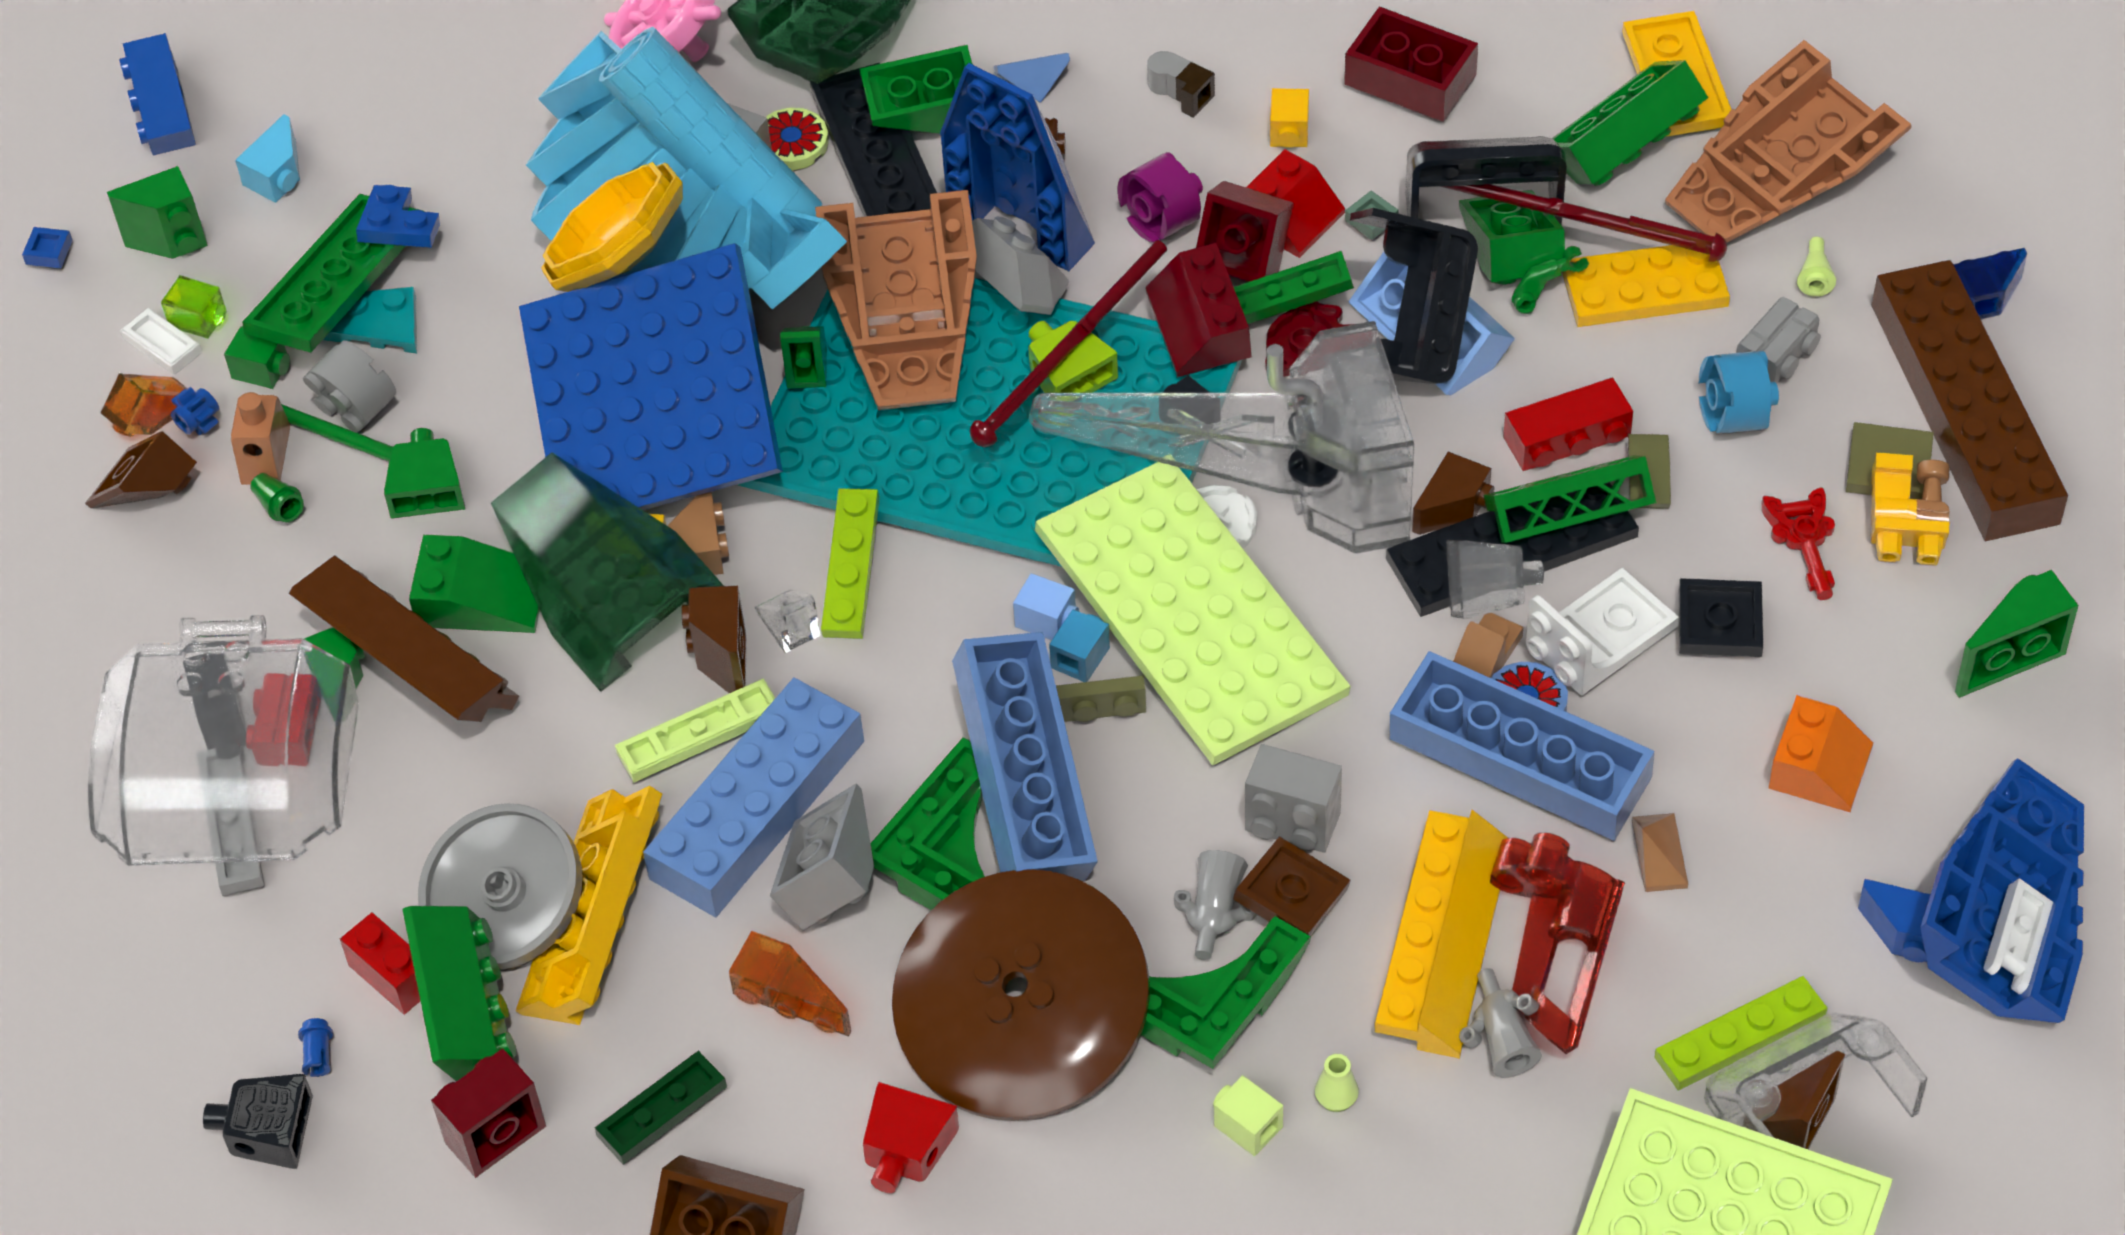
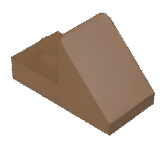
[1453,611,1524,678]

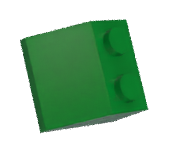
[107,166,208,259]

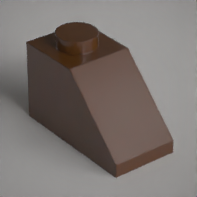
[1412,451,1495,535]

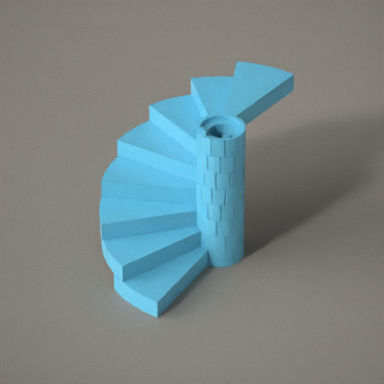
[526,27,847,310]

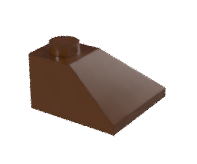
[85,431,197,508]
[1747,1050,1845,1150]

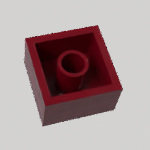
[1196,181,1294,282]
[431,1048,546,1178]

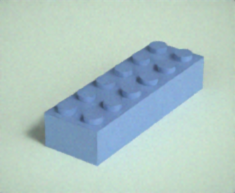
[952,632,1098,881]
[1390,651,1655,841]
[643,677,864,918]

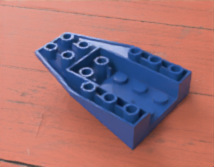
[940,63,1095,272]

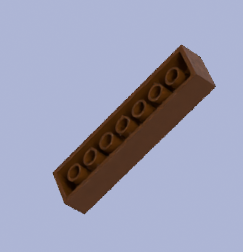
[1871,260,2068,542]

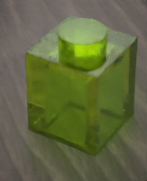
[161,275,227,339]

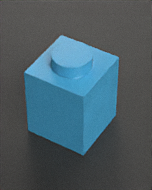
[1049,609,1110,682]

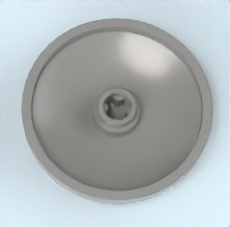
[418,803,583,970]

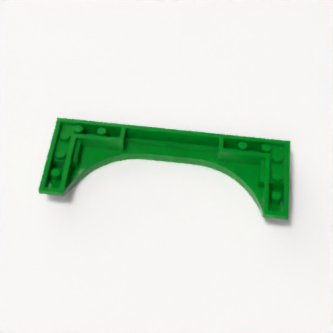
[870,737,1311,1069]

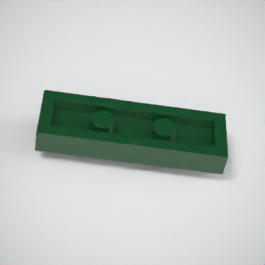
[594,1050,727,1165]

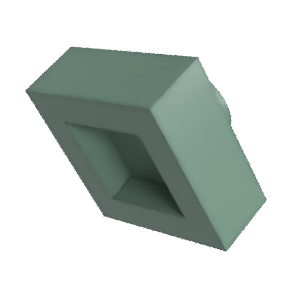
[1345,190,1399,240]

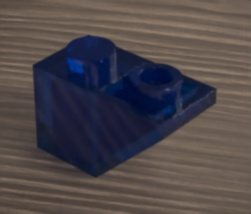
[1953,248,2027,320]

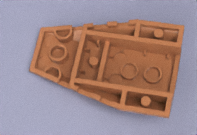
[1665,40,1912,243]
[815,190,977,410]

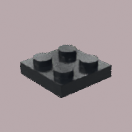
[1678,578,1763,657]

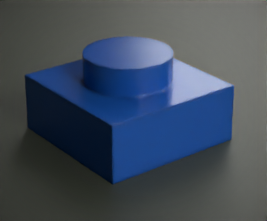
[22,227,73,268]

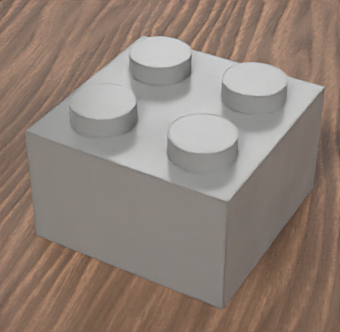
[1245,744,1342,853]

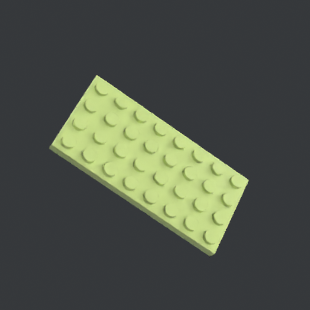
[1035,456,1351,765]

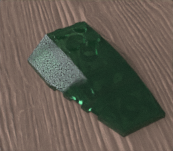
[728,0,911,84]
[491,452,724,692]

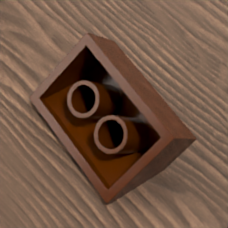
[650,1155,805,1235]

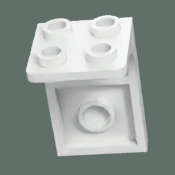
[1526,568,1679,696]

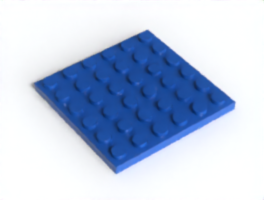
[519,243,783,532]

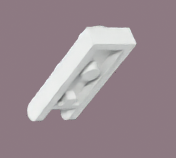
[1984,878,2053,994]

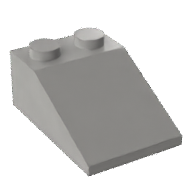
[770,783,874,930]

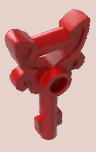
[1762,487,1835,600]

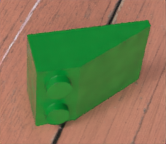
[859,45,972,134]
[1459,190,1566,285]
[409,534,548,633]
[1955,570,2079,698]

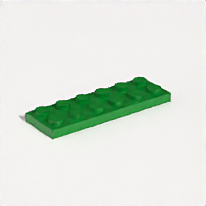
[242,194,425,353]

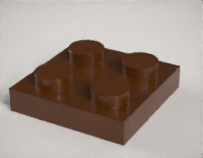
[1233,836,1351,936]

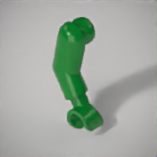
[1512,246,1589,314]

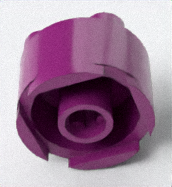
[1117,152,1203,242]

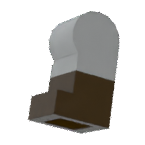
[1147,51,1215,118]

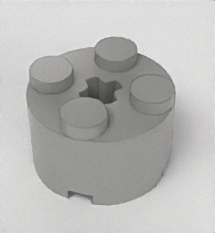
[303,340,397,433]

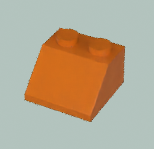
[1769,695,1873,812]

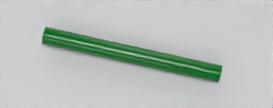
[281,404,393,462]

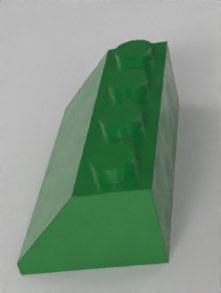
[1552,60,1708,186]
[402,906,517,1081]

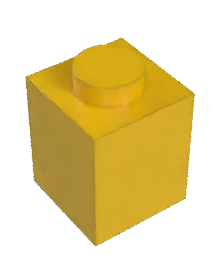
[1270,88,1309,147]

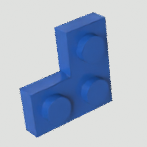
[356,185,440,248]

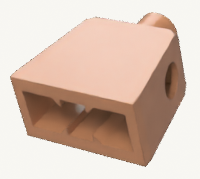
[231,392,290,485]

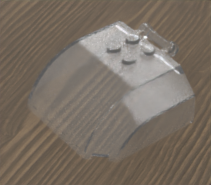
[88,615,359,866]

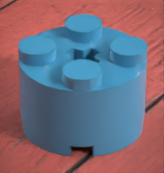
[1699,351,1779,433]

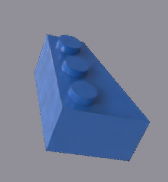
[119,33,196,156]

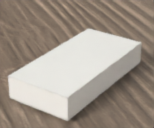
[120,308,202,375]

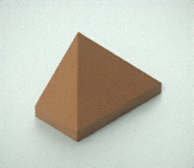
[1632,813,1688,892]

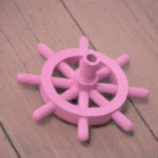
[604,0,721,62]

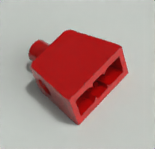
[863,1082,959,1193]

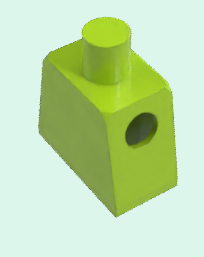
[1028,321,1118,412]

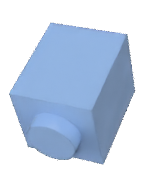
[1013,573,1079,640]

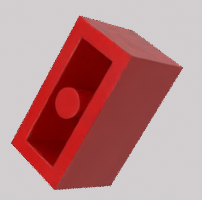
[340,912,420,1015]

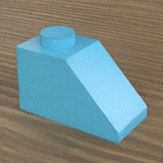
[235,114,300,203]

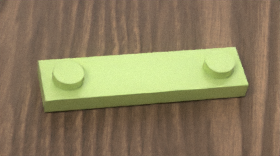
[615,679,775,783]

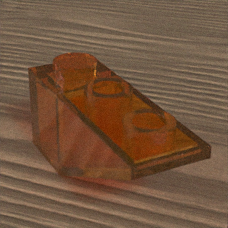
[728,931,851,1037]

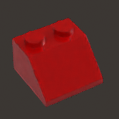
[1246,149,1345,258]

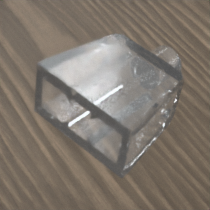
[1446,540,1544,619]

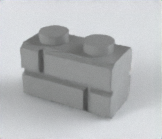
[1736,296,1821,384]

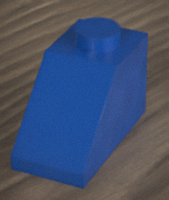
[1858,879,1930,963]

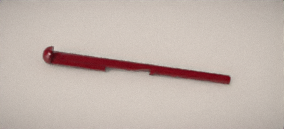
[1440,184,1727,262]
[970,240,1167,448]

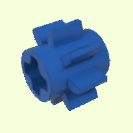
[170,387,219,435]

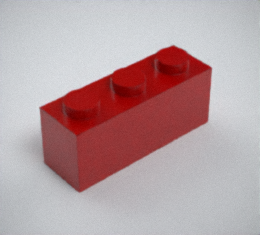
[1503,377,1634,471]

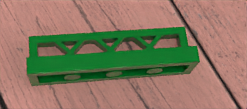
[1483,455,1657,543]

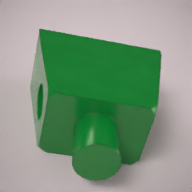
[384,428,465,519]

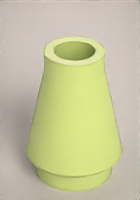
[1315,1054,1359,1112]

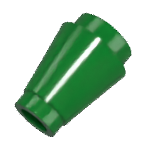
[250,473,304,522]

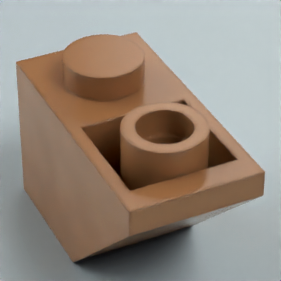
[668,492,729,581]

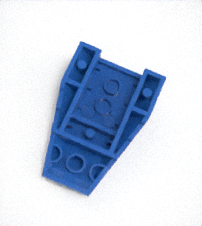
[1920,758,2084,1023]

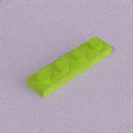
[821,488,880,639]
[1654,976,1828,1091]

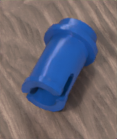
[298,1018,333,1077]

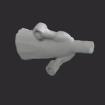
[1174,850,1256,959]
[1459,968,1542,1078]

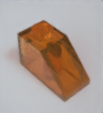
[100,373,187,437]

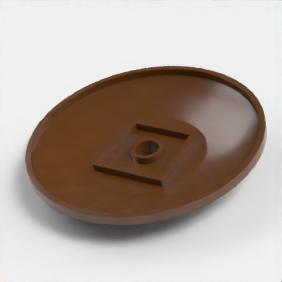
[892,869,1150,1121]

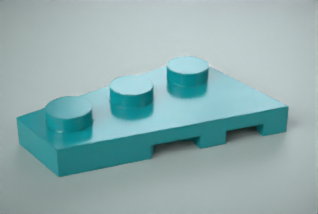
[323,287,417,354]

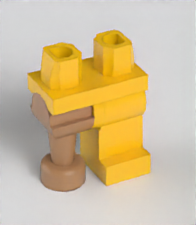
[1871,452,1950,565]

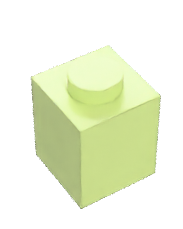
[1213,1075,1283,1156]

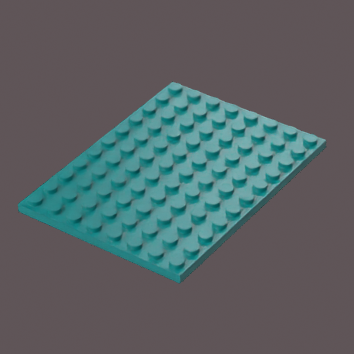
[737,278,1242,567]

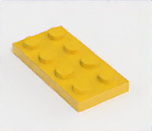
[1622,11,1732,137]
[1562,245,1730,327]

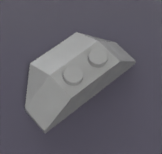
[972,216,1069,315]

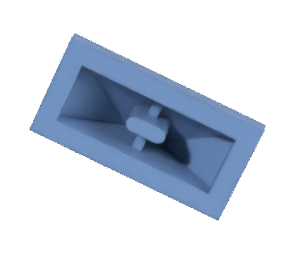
[993,53,1070,103]

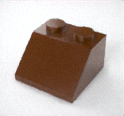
[682,586,746,693]

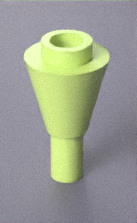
[1797,237,1836,296]

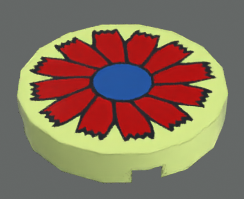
[766,107,829,170]

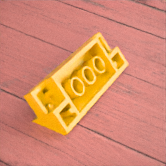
[515,785,662,1025]
[1375,809,1511,1059]

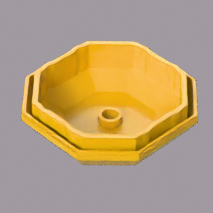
[541,162,683,292]

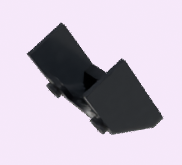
[1405,136,1567,225]
[1323,208,1478,384]

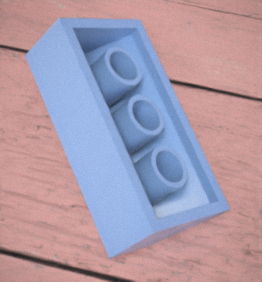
[1348,252,1515,396]

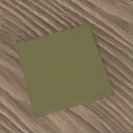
[1846,422,1934,499]

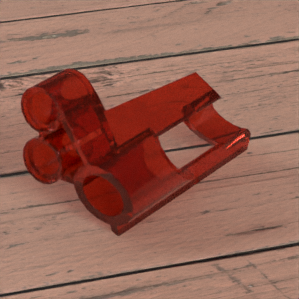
[1490,833,1625,1054]

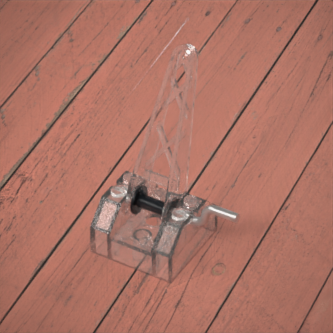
[1029,321,1414,554]

